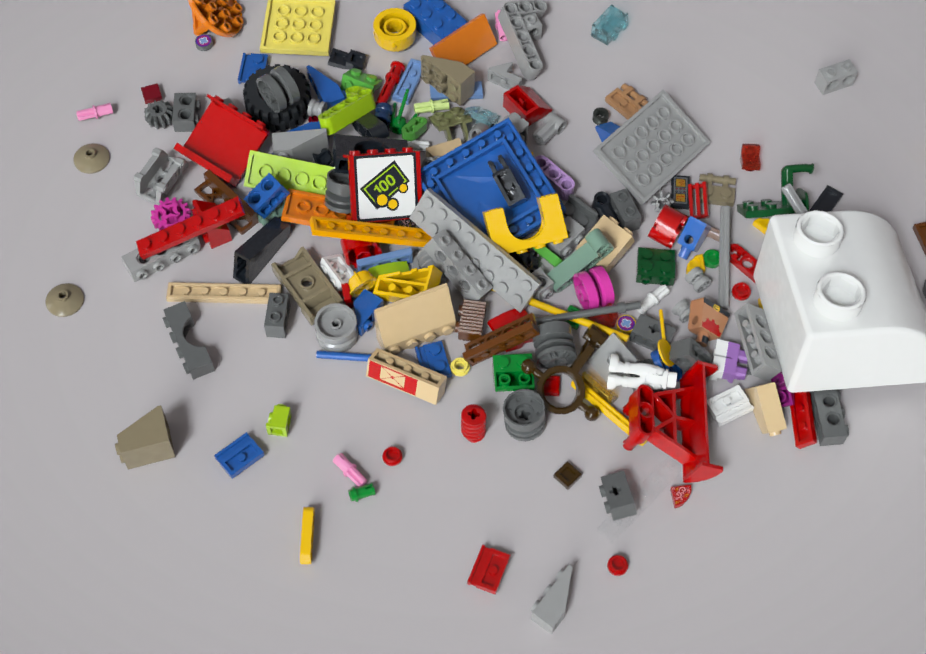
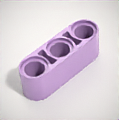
[535,155,575,201]

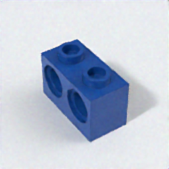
[244,173,290,219]

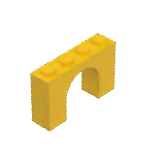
[482,193,568,254]

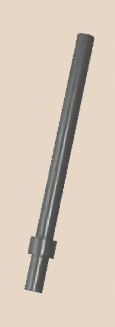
[526,301,641,325]

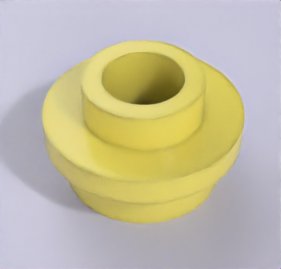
[450,357,470,377]

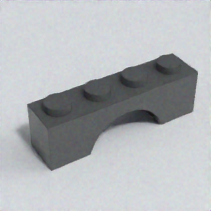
[162,301,215,380]

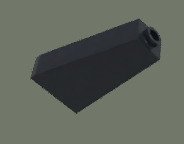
[233,216,290,284]

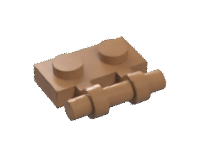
[605,83,648,120]

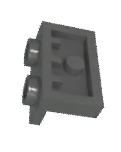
[563,194,599,236]

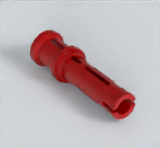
[375,61,406,105]

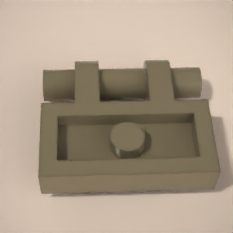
[699,173,736,207]

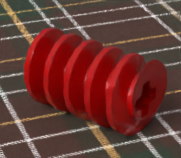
[461,404,486,443]

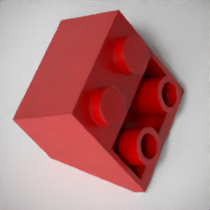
[503,85,552,126]
[191,200,232,249]

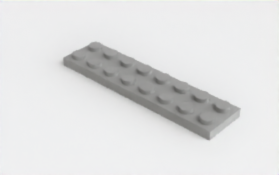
[409,188,542,313]

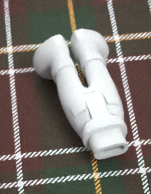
[607,354,677,390]

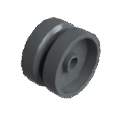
[256,66,300,113]

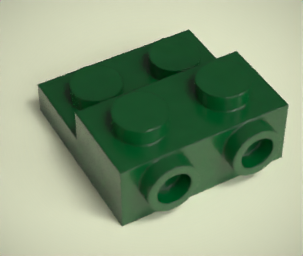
[636,247,676,286]

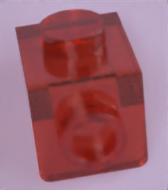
[740,144,761,172]
[587,303,618,328]

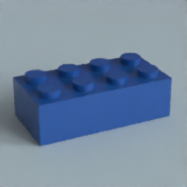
[403,0,468,45]

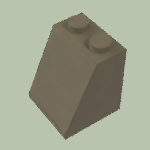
[115,405,175,470]

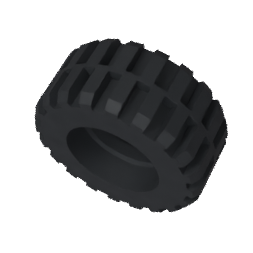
[243,64,312,132]

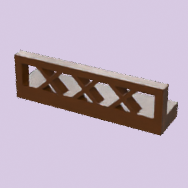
[194,170,259,235]
[462,313,540,366]

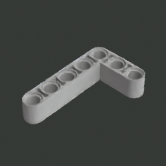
[498,0,547,80]

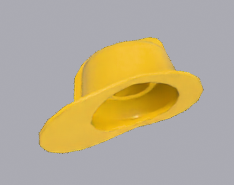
[348,270,377,298]

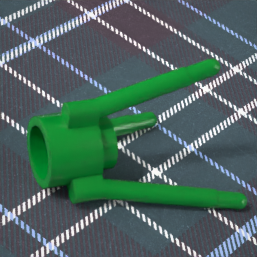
[389,89,419,135]

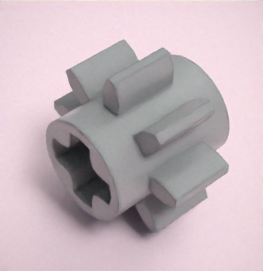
[651,190,674,212]

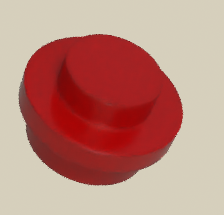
[731,282,751,301]
[382,446,402,466]
[607,555,628,576]

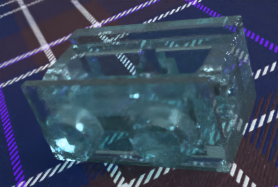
[591,4,628,46]

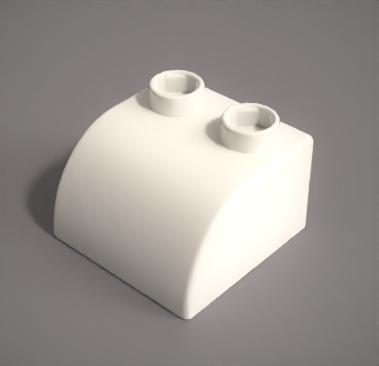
[753,210,926,393]

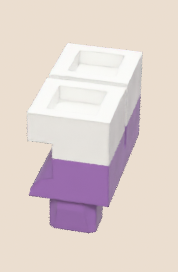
[709,339,748,383]

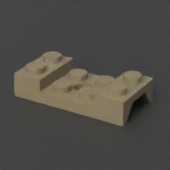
[271,246,343,326]

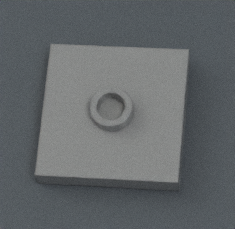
[587,333,640,383]

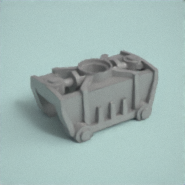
[134,148,188,205]

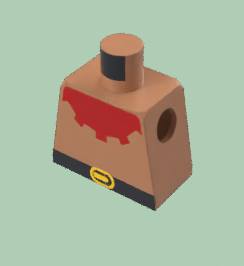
[688,297,730,347]

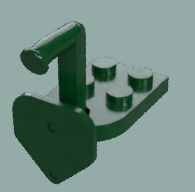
[737,163,814,218]

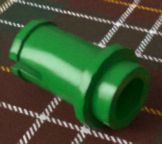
[348,483,375,502]

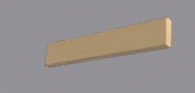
[166,282,282,304]

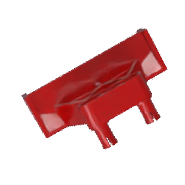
[622,360,723,483]

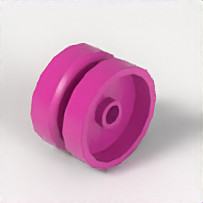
[573,265,615,310]

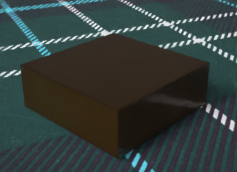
[553,461,582,490]

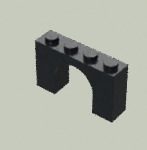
[333,134,408,174]

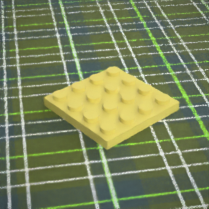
[260,0,336,56]

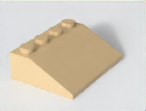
[374,283,456,355]

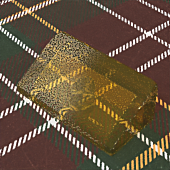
[582,371,618,405]

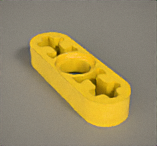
[300,507,315,564]

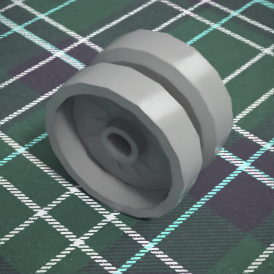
[314,303,358,352]

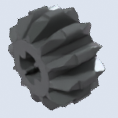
[144,99,173,130]

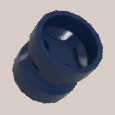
[374,102,393,127]

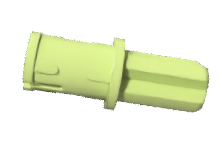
[414,98,449,114]

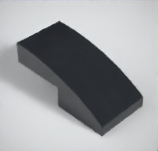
[328,48,367,70]

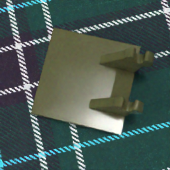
[428,107,473,142]

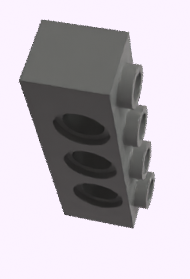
[810,389,849,446]

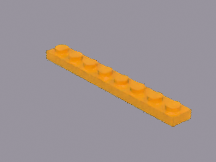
[309,216,432,247]

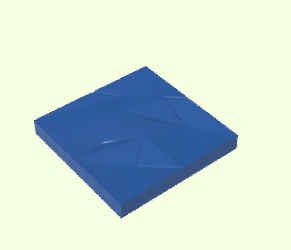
[421,117,566,239]

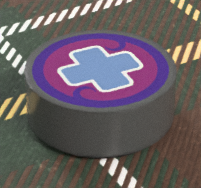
[195,34,213,51]

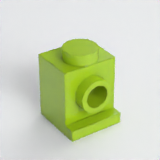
[266,404,292,437]

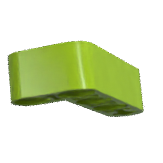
[318,86,376,135]

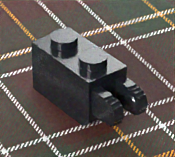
[488,155,528,209]

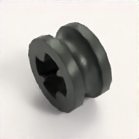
[592,107,609,125]

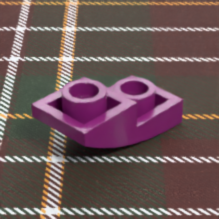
[771,371,795,408]

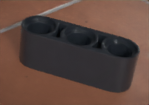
[352,112,390,138]

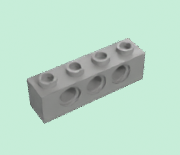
[423,229,493,301]
[121,236,201,282]
[734,303,782,381]

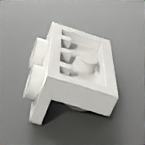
[318,253,354,295]

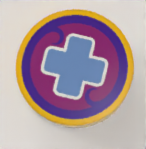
[616,315,636,335]

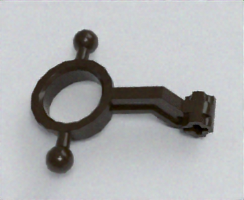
[521,324,608,421]

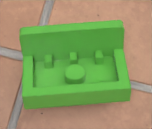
[340,68,383,94]

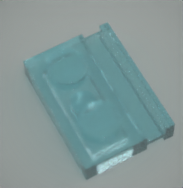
[464,106,500,125]

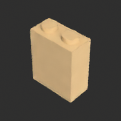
[575,215,635,274]

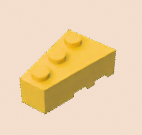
[373,265,442,302]

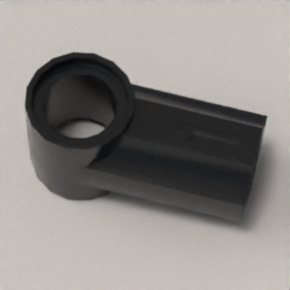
[592,191,620,225]

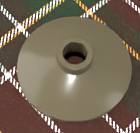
[73,143,110,174]
[45,283,84,317]

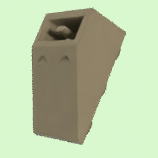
[421,55,475,106]

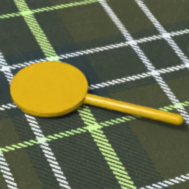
[658,309,675,367]

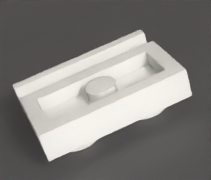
[707,385,754,427]

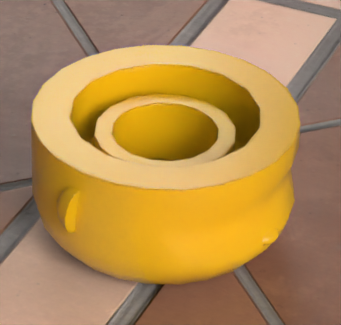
[373,8,416,52]

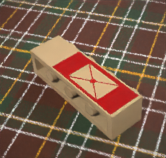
[366,348,447,405]

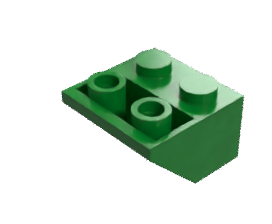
[492,353,535,392]

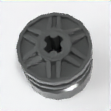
[324,169,351,214]
[532,321,577,369]
[503,389,546,442]

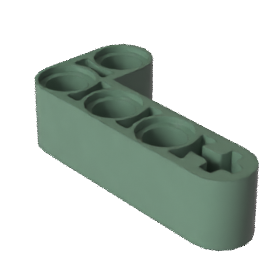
[547,228,614,293]

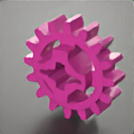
[151,197,192,231]

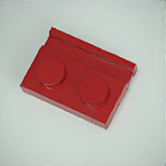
[467,545,511,595]

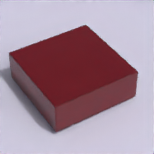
[141,83,163,104]

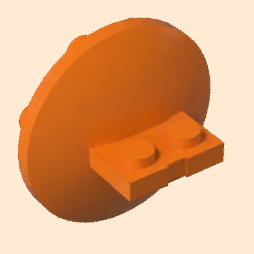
[188,0,244,37]

